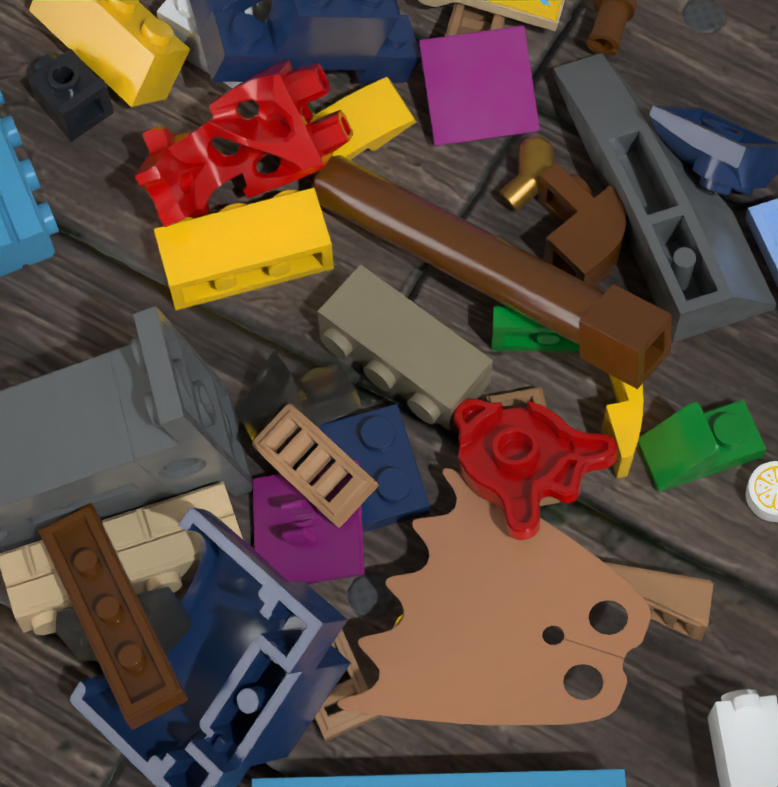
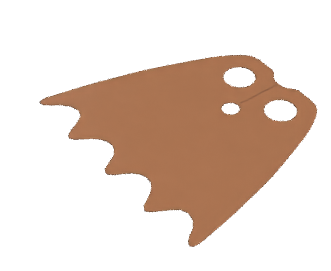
[337,468,651,725]

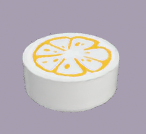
[745,461,778,522]

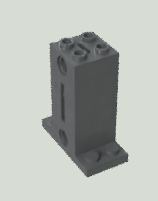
[0,306,253,553]

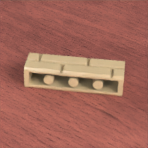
[0,482,243,635]

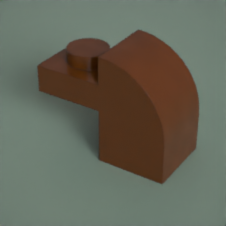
[537,162,626,287]

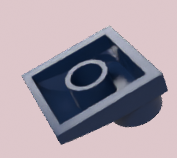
[649,105,778,195]

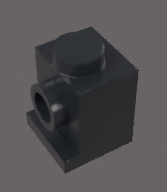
[28,49,114,142]

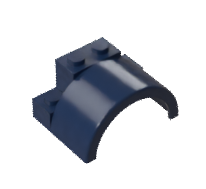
[189,0,421,83]
[70,508,351,787]

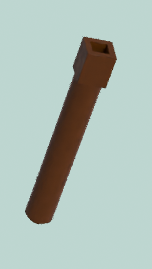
[312,155,672,389]

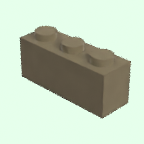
[317,264,493,431]

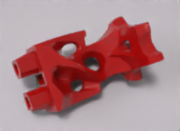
[135,60,353,228]

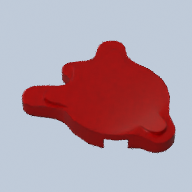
[454,399,618,540]

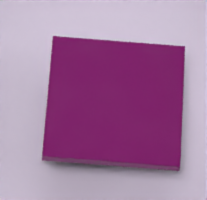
[419,26,540,147]
[253,460,365,584]

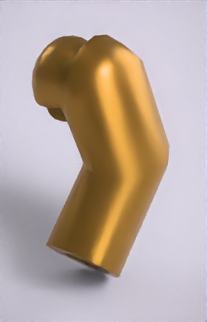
[499,136,554,212]

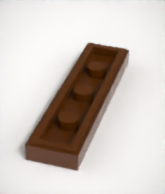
[38,503,189,730]

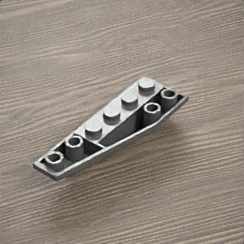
[552,53,777,343]

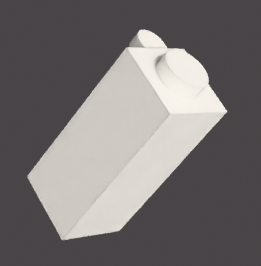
[707,689,778,787]

